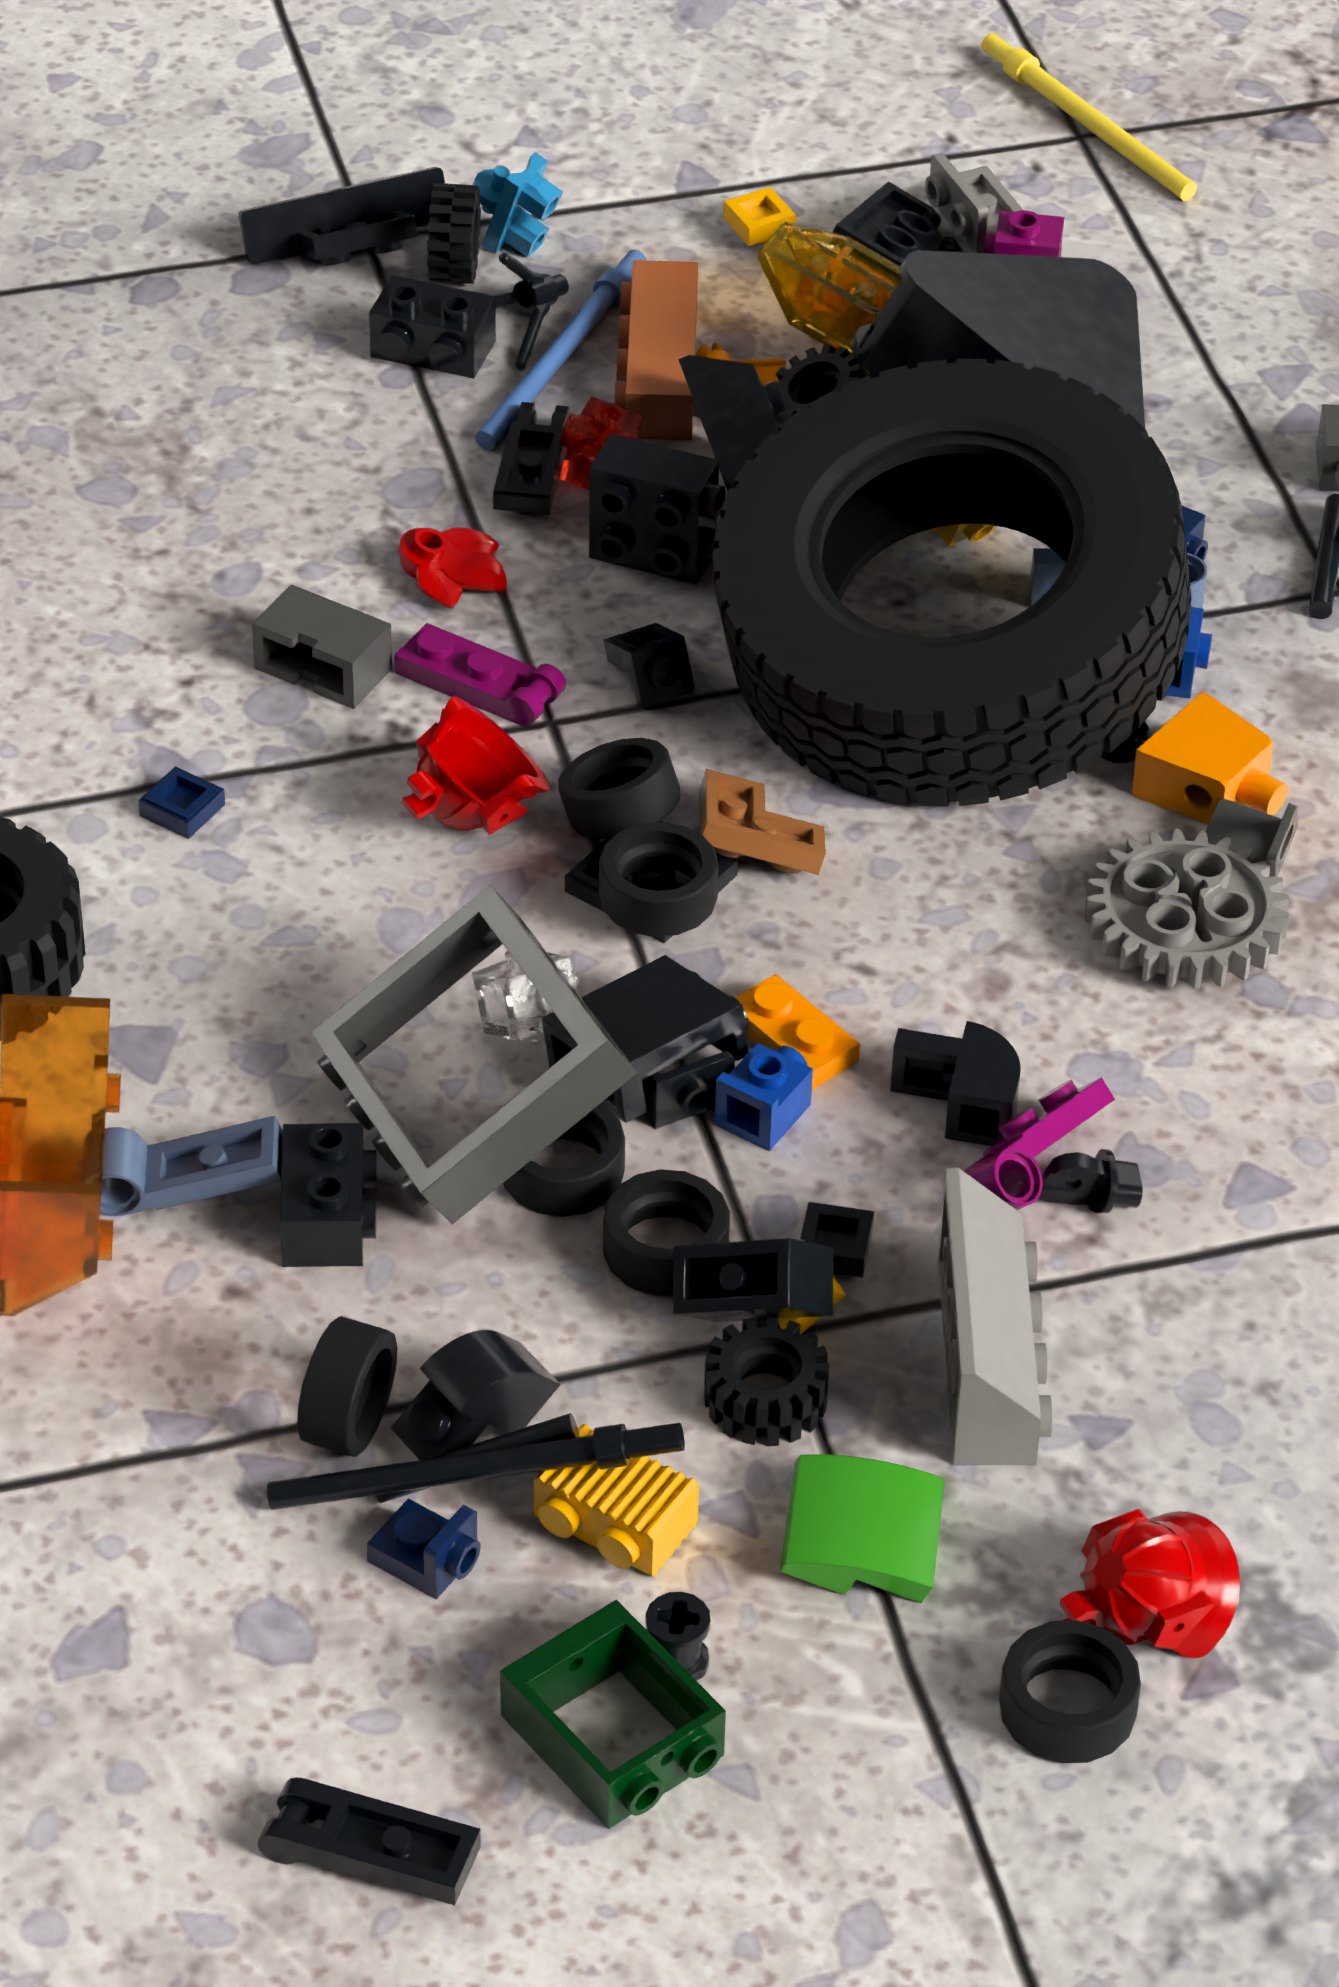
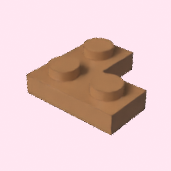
[699,769,826,875]

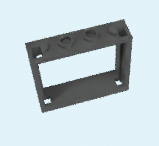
[310,884,638,1225]

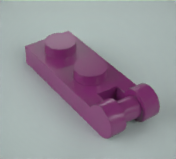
[394,623,567,726]

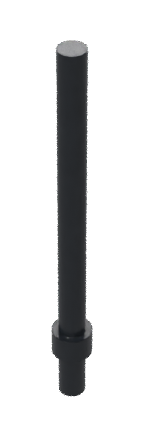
[267,1423,685,1510]

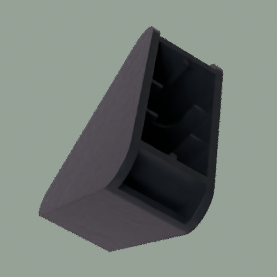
[851,250,1145,428]

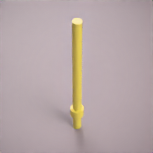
[981,33,1197,201]

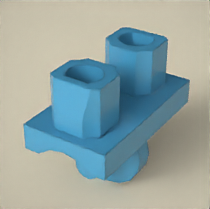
[473,152,563,257]

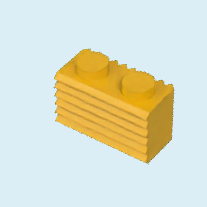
[533,1423,699,1576]

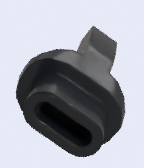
[1038,1149,1143,1213]

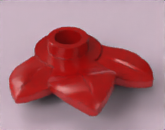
[398,527,507,609]

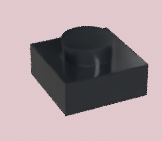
[800,1202,874,1278]

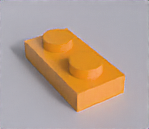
[735,974,860,1090]

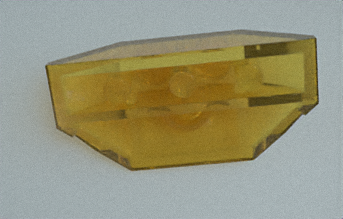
[757,221,902,353]

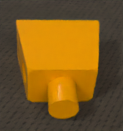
[1131,691,1288,824]

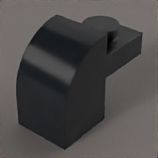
[890,1021,1021,1146]
[390,1330,561,1460]

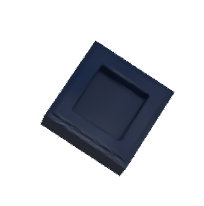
[138,766,225,839]

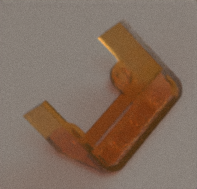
[0,994,121,1317]

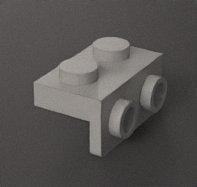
[925,153,1023,253]

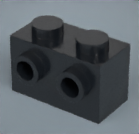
[369,275,496,379]
[280,1123,377,1267]

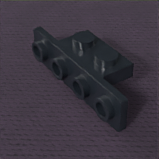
[238,167,445,266]

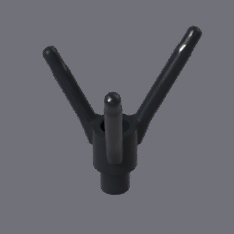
[495,253,569,369]

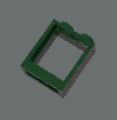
[500,1599,726,1829]

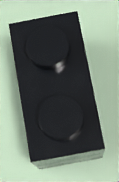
[673,1238,833,1322]

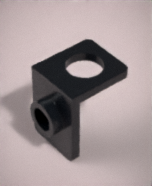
[643,1051,735,1129]

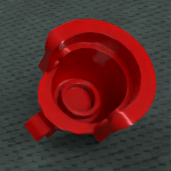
[401,696,551,835]
[1060,1509,1240,1658]

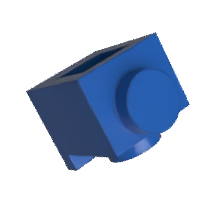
[715,1043,813,1151]

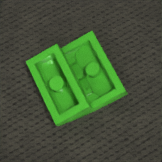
[780,1454,945,1603]

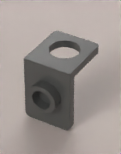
[1206,799,1298,877]

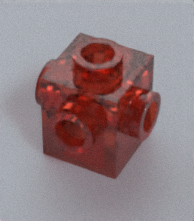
[559,396,644,490]

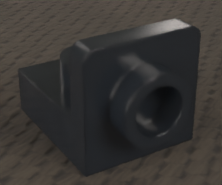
[603,623,695,708]

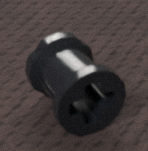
[645,1592,711,1680]

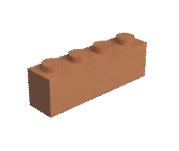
[615,260,698,440]

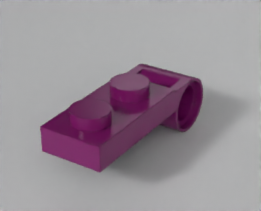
[963,1077,1115,1211]

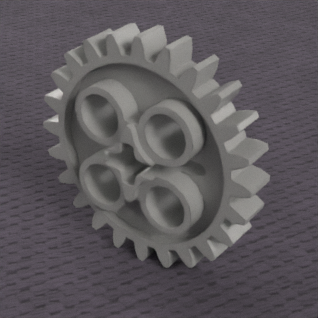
[1085,829,1289,990]

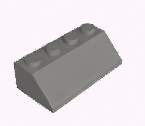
[938,1168,1052,1465]

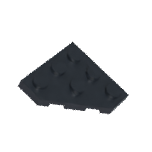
[827,181,964,290]

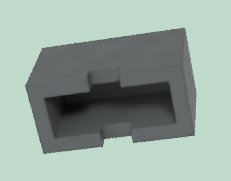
[252,584,392,709]

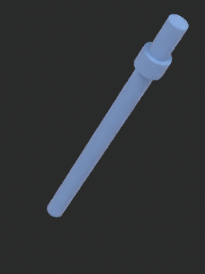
[475,249,646,450]

